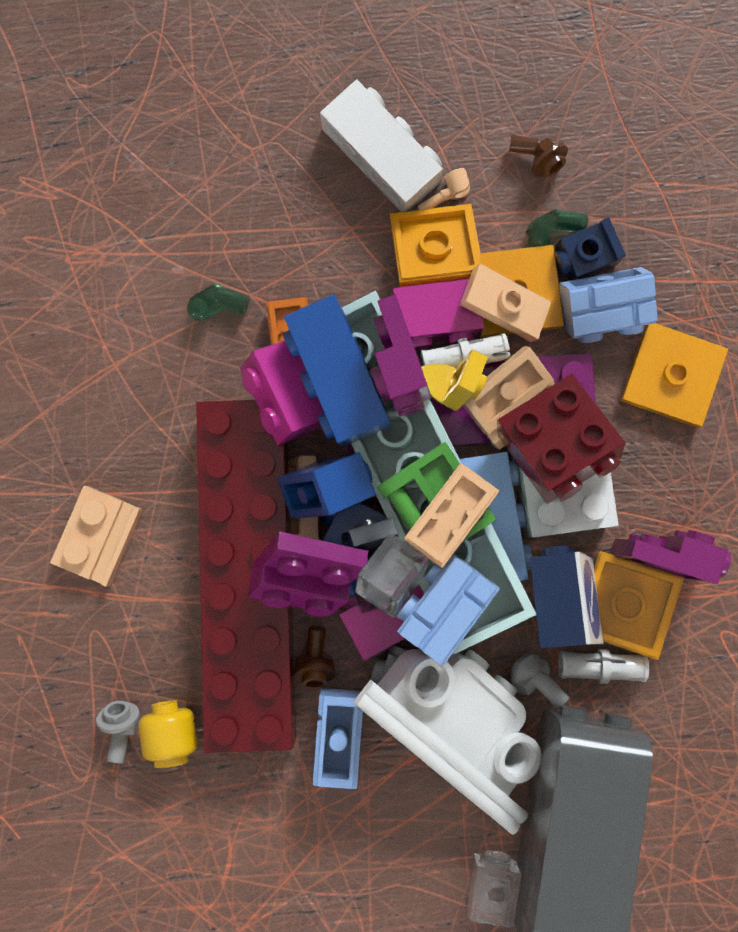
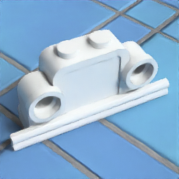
[353,649,541,835]

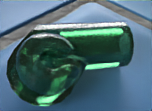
[526,209,588,247]
[187,285,250,321]

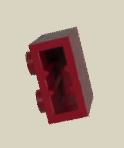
[497,374,626,504]

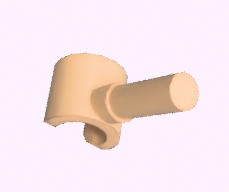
[417,168,470,210]

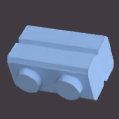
[559,267,658,343]
[396,554,500,666]
[313,688,363,789]

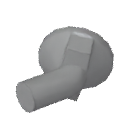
[510,653,569,709]
[96,701,140,764]

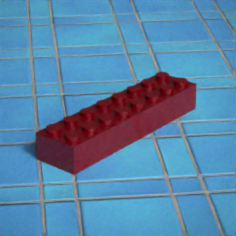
[196,400,296,753]

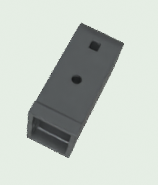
[508,705,652,932]

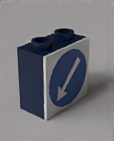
[530,546,604,649]

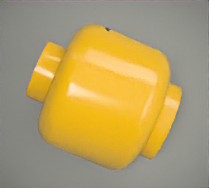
[138,700,198,768]

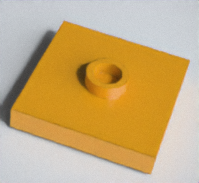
[390,204,483,287]
[480,245,564,338]
[619,323,728,428]
[594,551,684,660]

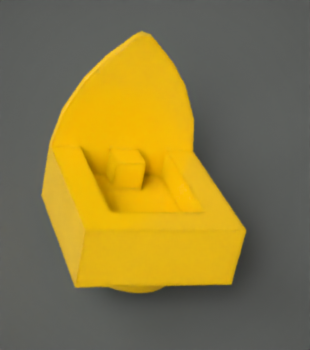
[421,349,488,411]

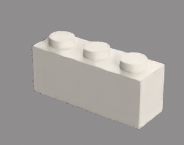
[320,79,443,212]

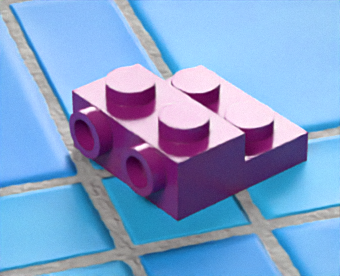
[371,294,432,417]
[610,530,731,584]
[248,531,368,617]

